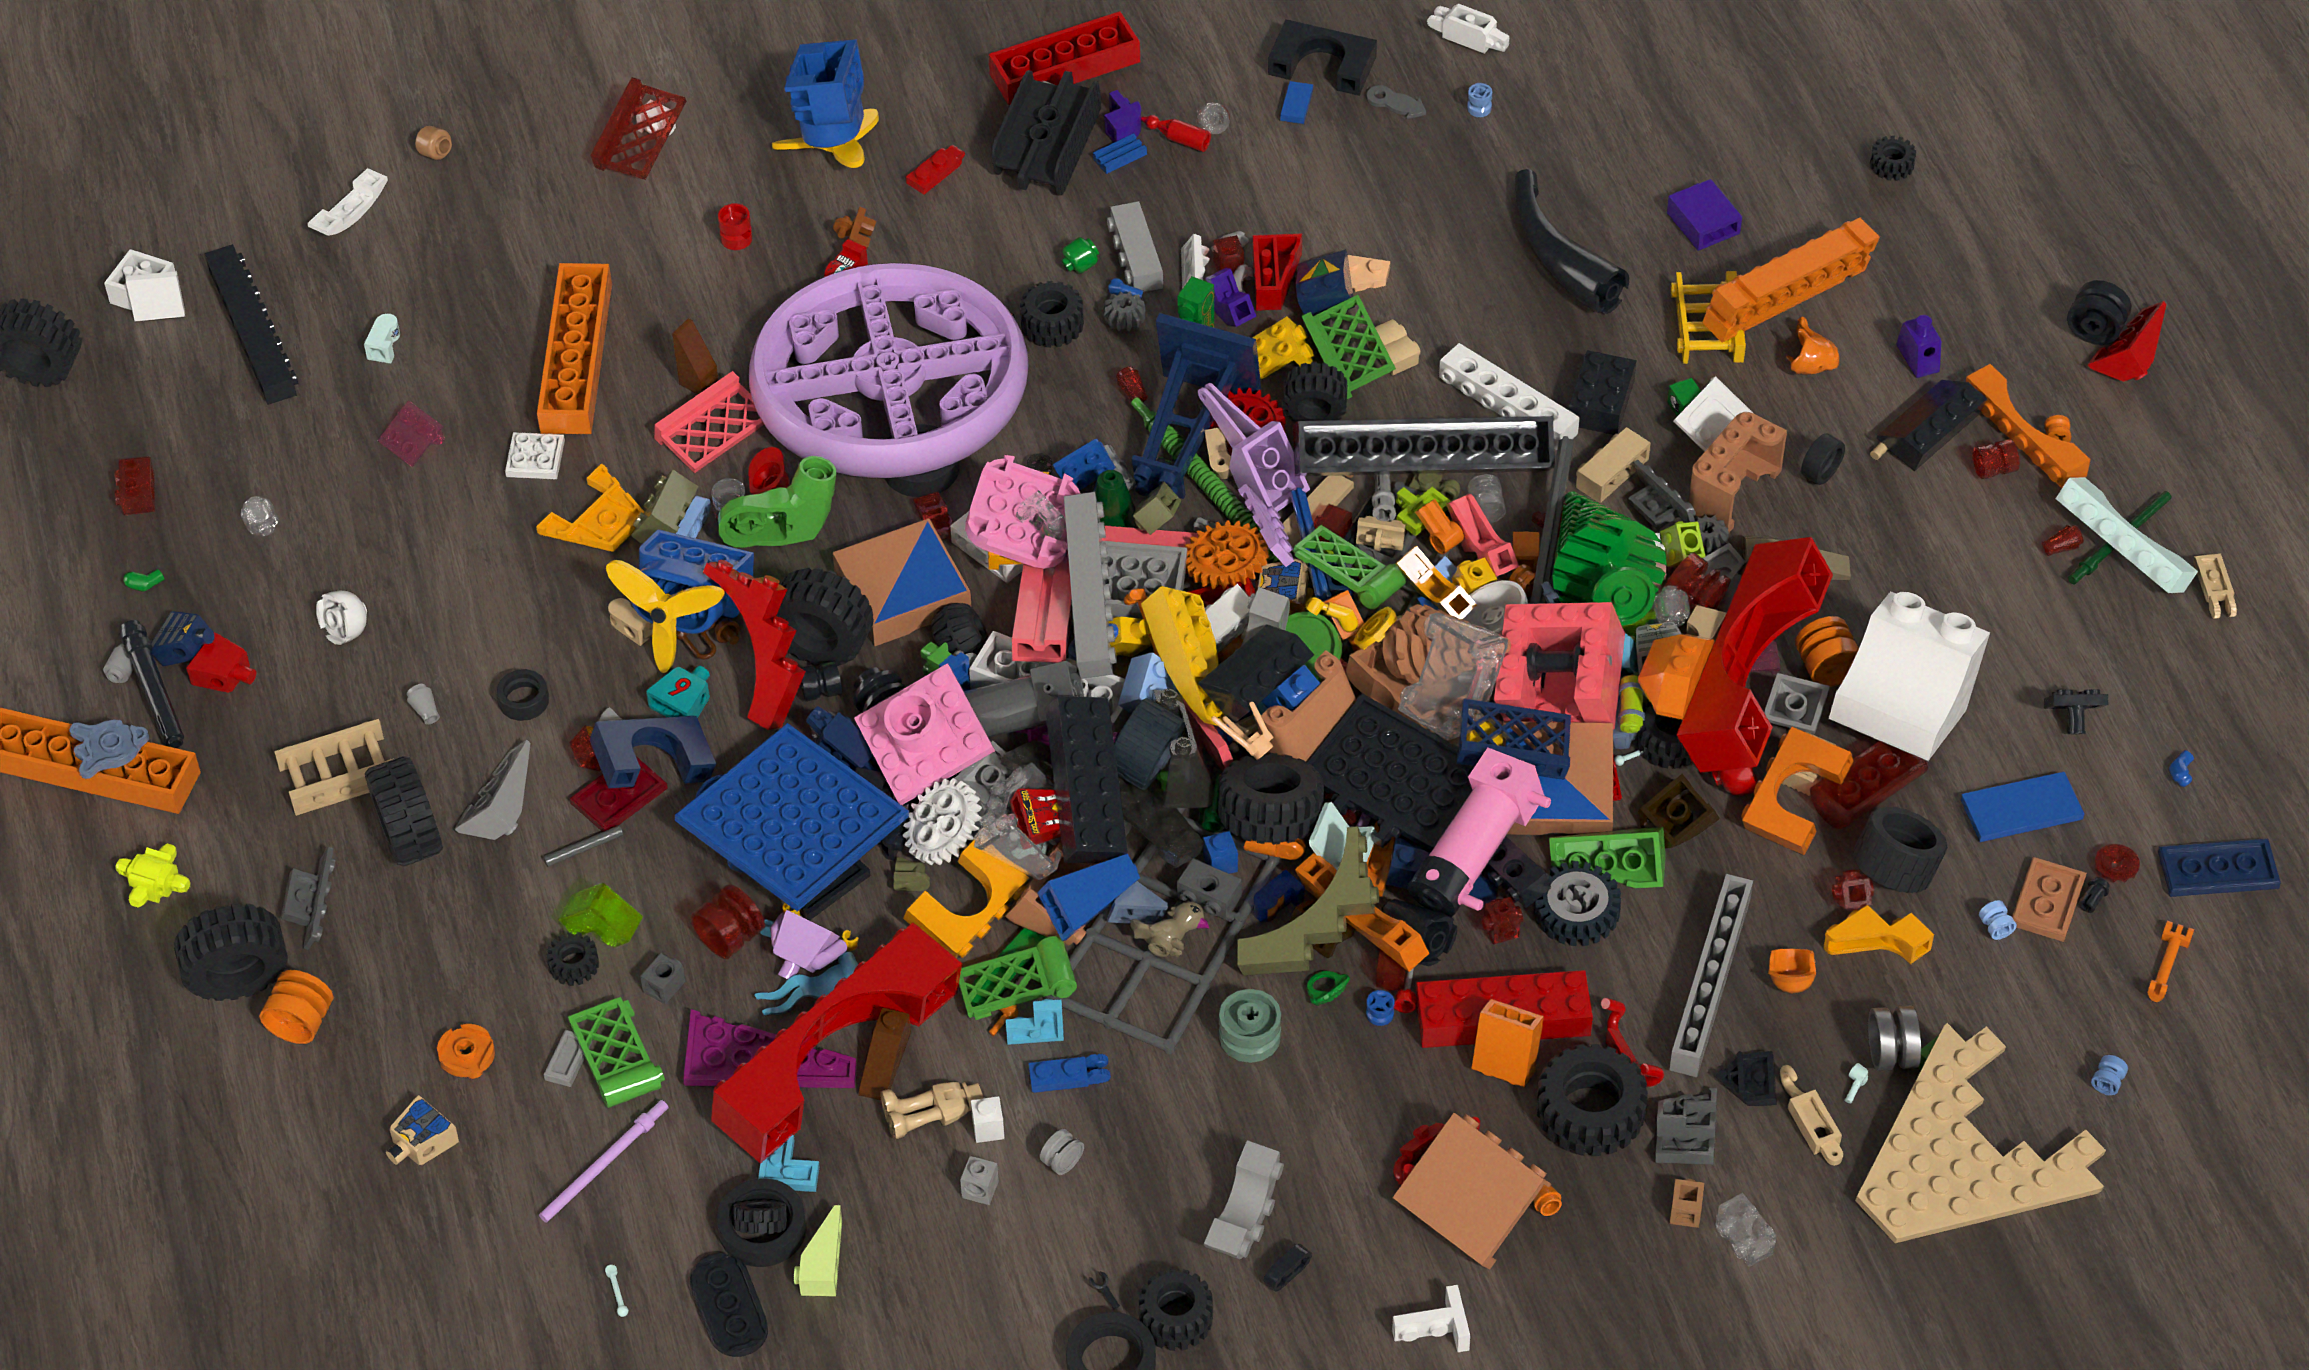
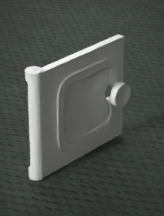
[1673,376,1753,452]

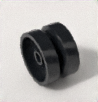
[2067,280,2132,345]

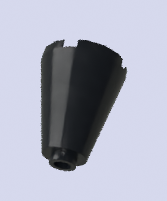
[1381,899,1457,966]

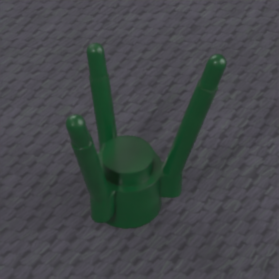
[1195,774,1226,833]

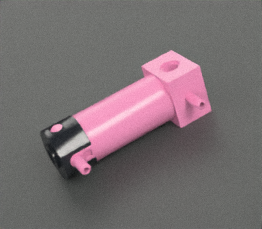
[1408,748,1551,917]

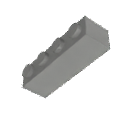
[1107,201,1163,292]

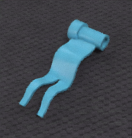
[755,952,858,1016]

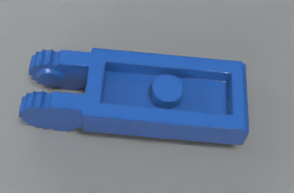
[1029,1054,1111,1093]

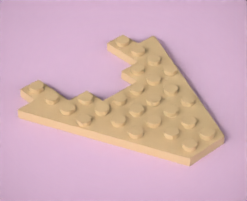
[1855,1023,2106,1243]

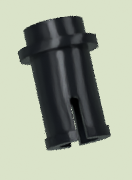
[2078,877,2110,913]

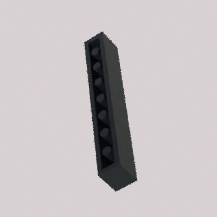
[205,244,298,405]

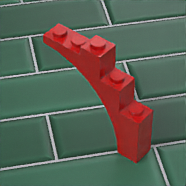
[703,560,806,730]

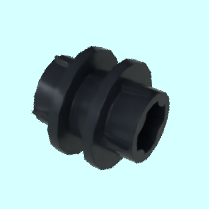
[853,667,906,713]

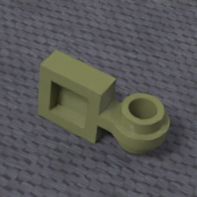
[1409,473,1460,501]

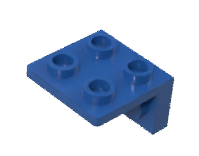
[1053,439,1116,490]

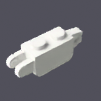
[1427,4,1509,54]

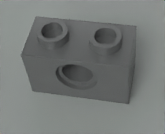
[1177,859,1242,919]

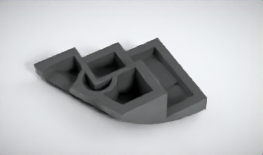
[1655,1088,1717,1165]

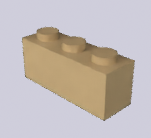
[1576,427,1651,503]

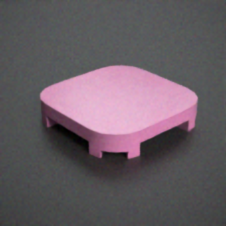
[965,455,1080,569]

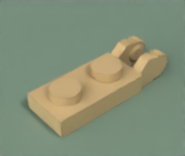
[2193,554,2237,619]

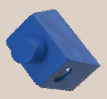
[1261,665,1320,711]

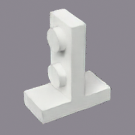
[1392,1285,1470,1352]

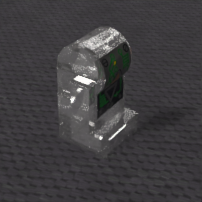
[1015,490,1066,540]

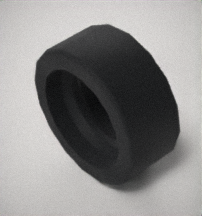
[1801,433,1845,485]
[497,669,549,721]

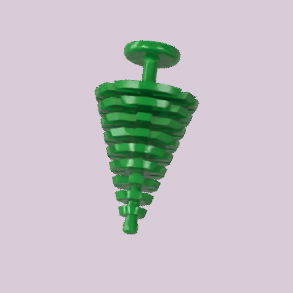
[1552,491,1667,626]

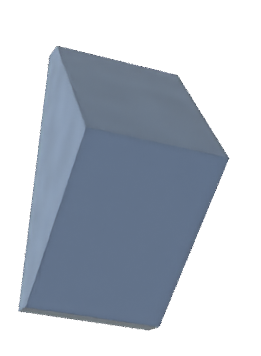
[1107,881,1168,924]

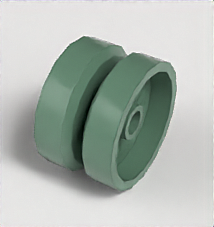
[1219,989,1281,1063]

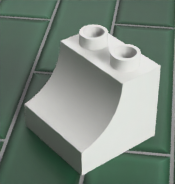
[1829,591,1990,761]

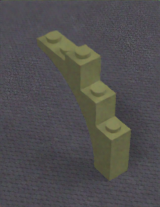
[1238,826,1379,975]

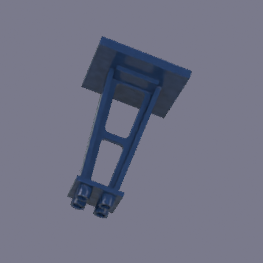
[1132,313,1262,499]

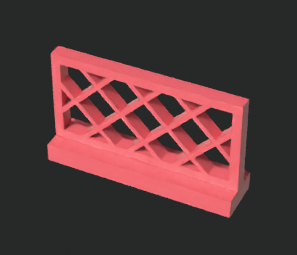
[654,371,765,473]

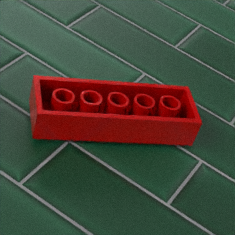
[989,11,1140,105]
[1416,970,1593,1048]

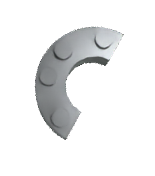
[1235,587,1290,651]
[1204,1141,1284,1259]

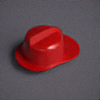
[748,447,790,495]

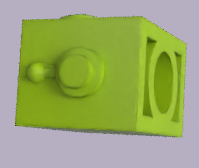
[1660,521,1706,567]

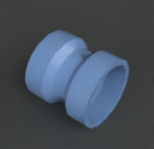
[1467,83,1493,117]
[2091,1055,2128,1095]

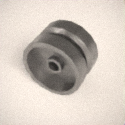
[1868,1005,1921,1071]

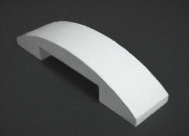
[308,168,388,235]

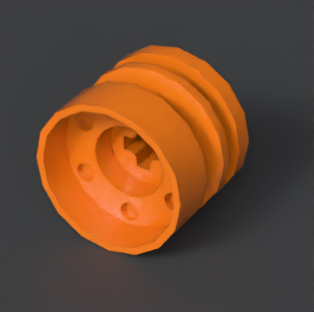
[1795,616,1859,687]
[259,970,334,1044]

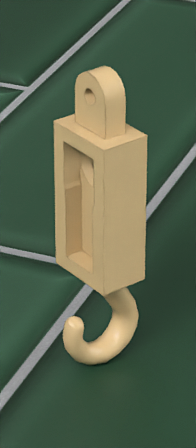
[1780,1065,1843,1165]

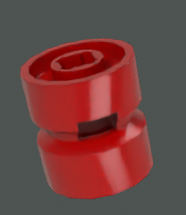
[718,203,752,250]

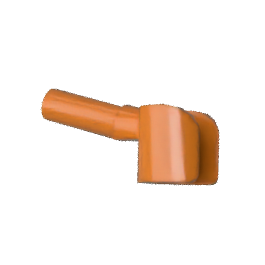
[989,1005,1019,1036]

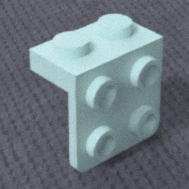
[1309,802,1378,870]

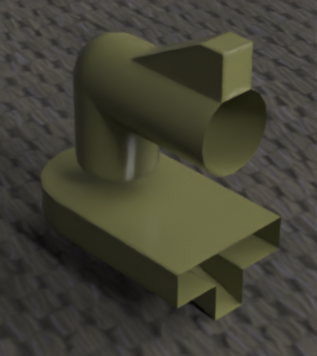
[894,857,930,891]

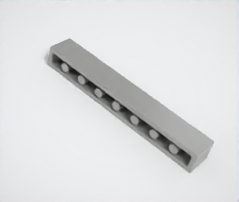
[1064,492,1117,679]
[1669,874,1753,1077]

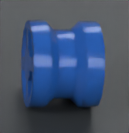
[1366,990,1395,1026]

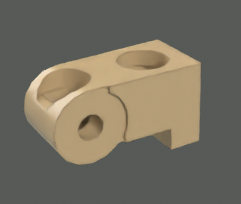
[1205,428,1232,479]
[608,598,653,646]

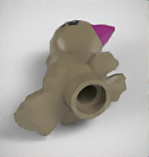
[1131,901,1209,958]

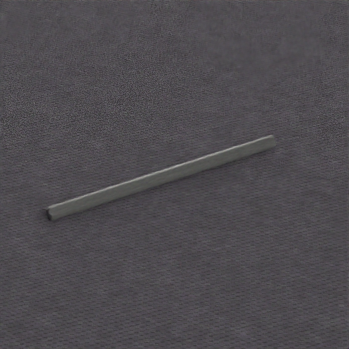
[1530,436,1574,604]

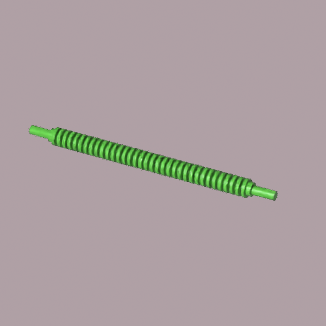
[1131,397,1309,587]

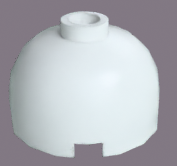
[316,590,367,645]

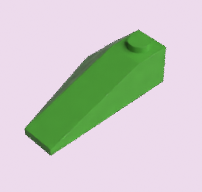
[1549,827,1665,888]

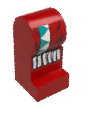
[824,239,868,277]

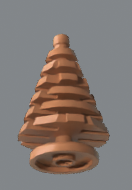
[1383,604,1511,689]

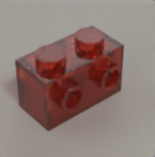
[115,456,155,515]

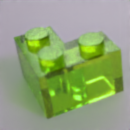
[558,883,643,948]

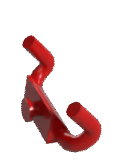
[1601,998,1664,1087]
[1393,1117,1480,1185]

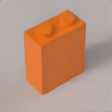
[1472,999,1544,1087]

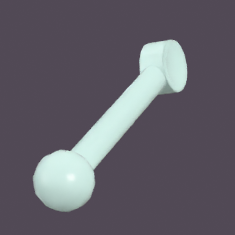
[1614,750,1644,766]
[605,1265,629,1317]

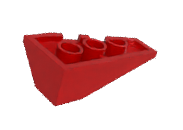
[2088,301,2166,382]

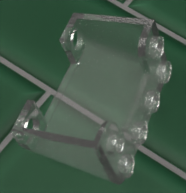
[974,762,1061,880]

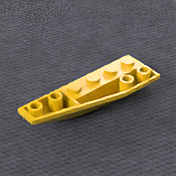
[1141,586,1226,726]

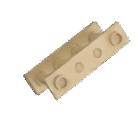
[274,719,394,816]

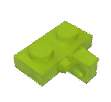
[1396,487,1451,536]

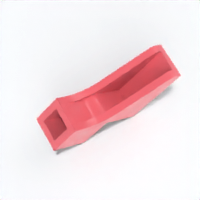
[1446,494,1519,577]

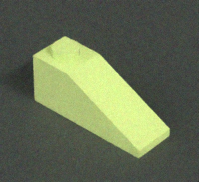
[794,1205,842,1296]

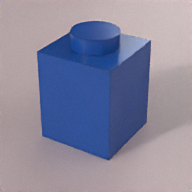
[1203,831,1238,874]

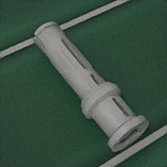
[1372,474,1396,522]

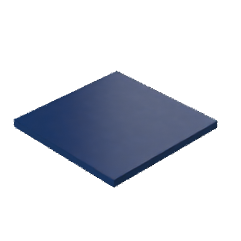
[675,723,909,912]

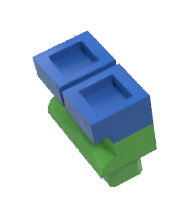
[921,642,972,691]

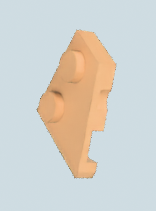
[1348,255,1390,292]

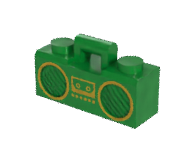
[1177,276,1214,328]

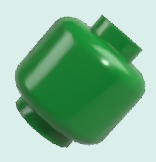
[1061,237,1100,274]

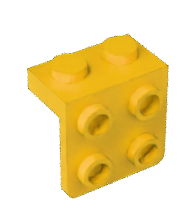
[1252,316,1314,379]

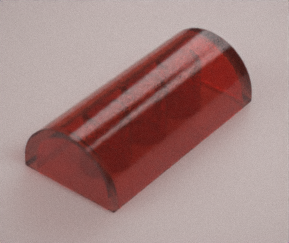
[1810,741,1928,829]

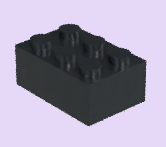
[1569,350,1637,435]

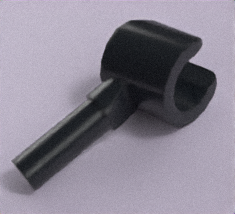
[1089,1271,1120,1310]

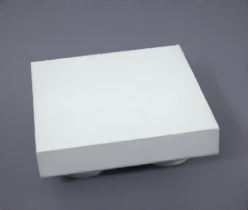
[126,271,185,321]
[505,432,565,479]

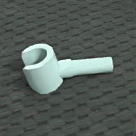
[1845,1063,1868,1104]

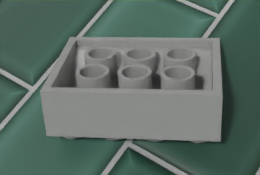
[1071,541,1187,619]

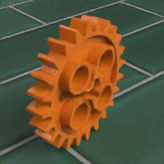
[1185,520,1269,590]

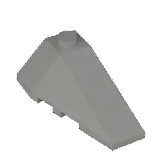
[455,740,531,840]

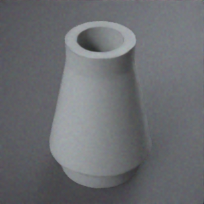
[407,684,440,725]

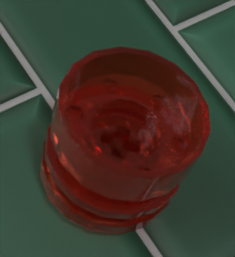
[1661,552,1731,616]
[690,885,765,959]

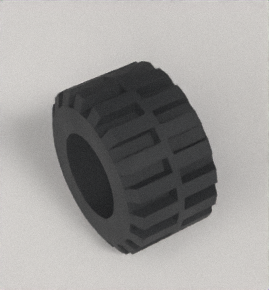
[1020,281,1084,348]
[1283,362,1348,421]
[1636,702,1691,769]
[1139,1268,1213,1351]

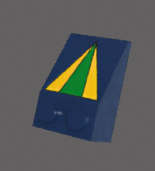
[1296,249,1355,316]

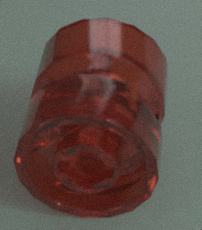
[1972,439,2020,479]

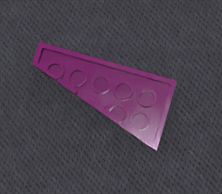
[683,1009,857,1088]

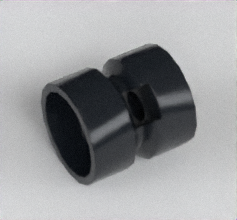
[800,661,842,702]

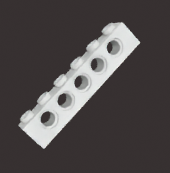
[1439,343,1579,450]

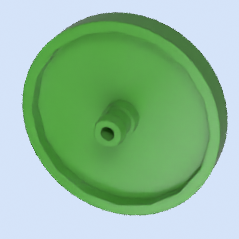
[1285,612,1342,683]

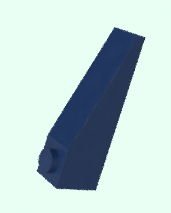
[1386,837,1498,909]

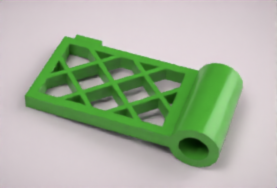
[1293,525,1407,609]
[959,936,1077,1020]
[568,997,665,1108]

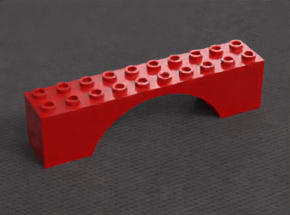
[1677,537,1833,772]
[711,922,962,1164]

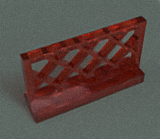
[590,77,687,180]

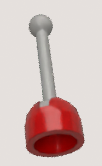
[1394,968,1417,1013]

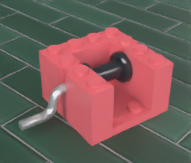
[1457,602,1625,729]

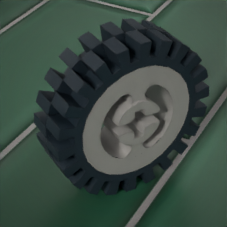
[1534,861,1621,946]

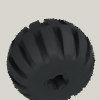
[931,603,988,656]

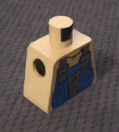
[1251,559,1310,604]
[386,1095,459,1165]

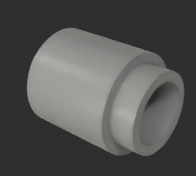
[103,643,134,683]

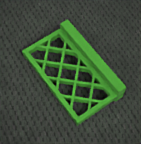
[1302,295,1396,399]

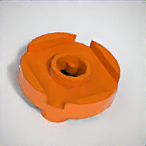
[437,1024,495,1079]

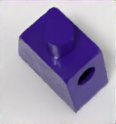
[1896,315,1942,378]

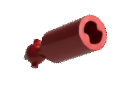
[1141,115,1211,152]

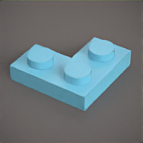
[1006,999,1064,1045]
[758,1135,820,1192]

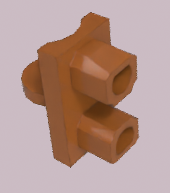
[833,206,876,249]

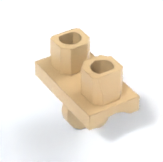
[1356,516,1406,551]

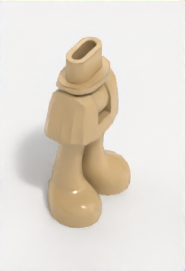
[880,1082,984,1139]

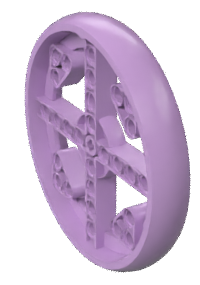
[749,263,1028,478]

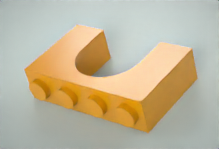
[903,834,1029,959]

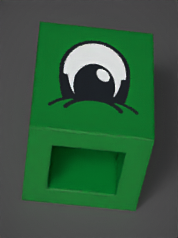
[1667,378,1701,416]

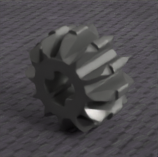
[1104,291,1146,332]
[1694,513,1729,556]

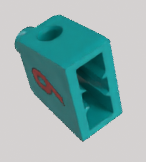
[646,666,710,718]

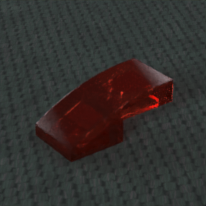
[914,492,954,540]

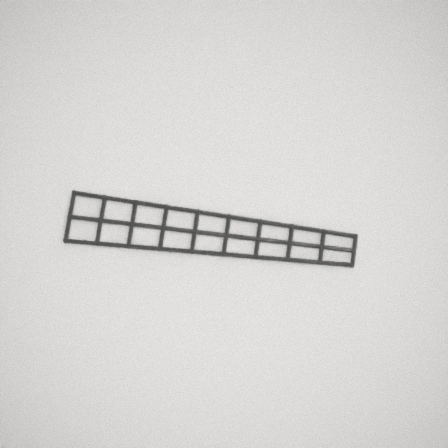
[1044,482,1451,1054]

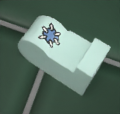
[364,314,400,364]

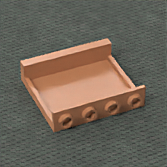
[1393,1113,1551,1269]

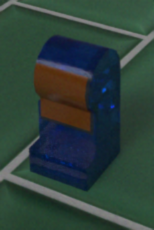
[1253,869,1305,922]

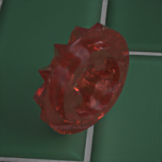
[2095,844,2140,883]

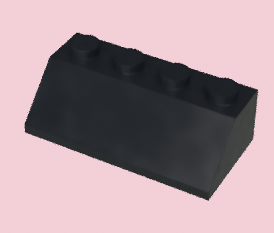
[1876,380,1987,471]
[1198,624,1314,723]

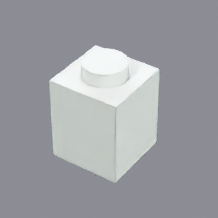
[971,1096,1004,1143]

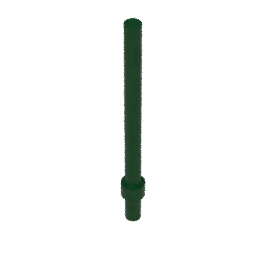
[2068,491,2172,585]

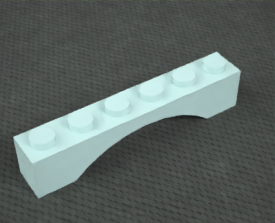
[2056,477,2198,593]

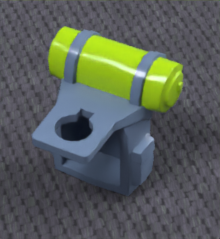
[1613,675,1645,749]

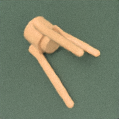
[1212,702,1273,760]

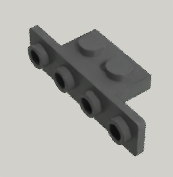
[1628,459,1696,530]
[281,847,336,950]

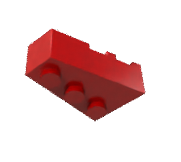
[1253,234,1302,311]

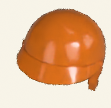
[1768,949,1816,994]

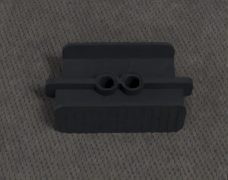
[992,70,1101,195]

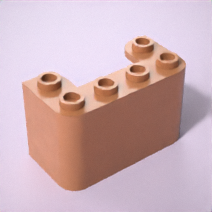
[1688,412,1787,533]

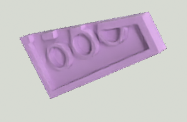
[1238,484,1294,567]

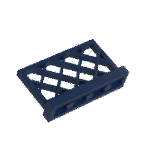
[1456,698,1571,780]

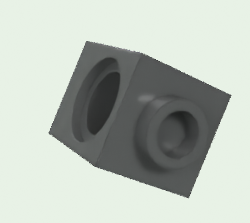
[640,953,686,1005]

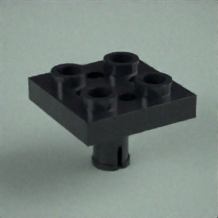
[2044,689,2108,735]

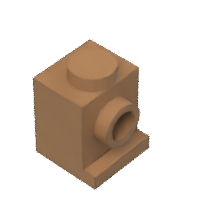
[1670,1179,1704,1228]

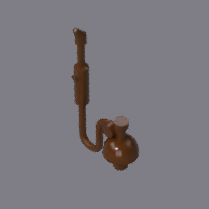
[676,618,740,660]

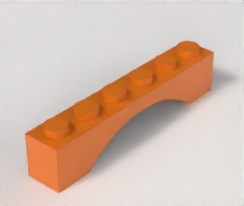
[1966,364,2091,488]
[1295,852,1429,972]

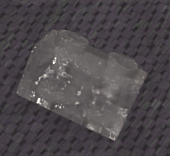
[1715,1193,1777,1267]

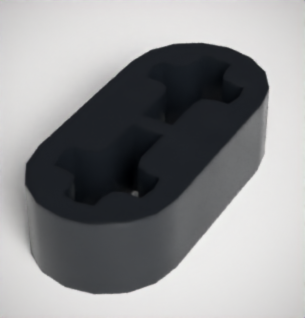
[1263,1243,1312,1292]

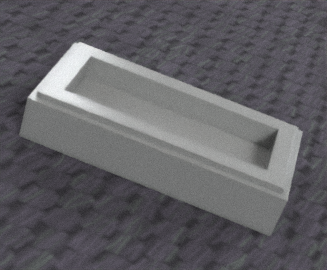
[544,1030,592,1087]

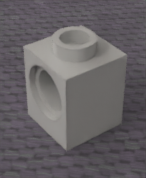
[960,1156,999,1205]

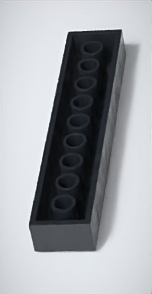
[1293,416,1555,476]

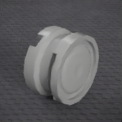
[1040,1129,1084,1175]

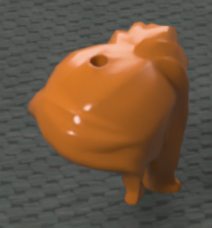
[1786,317,1840,375]

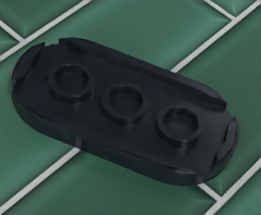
[690,1253,768,1357]

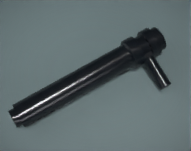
[119,620,184,748]

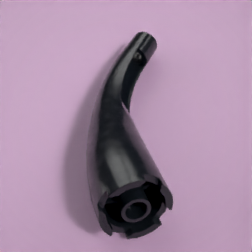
[1515,169,1629,314]

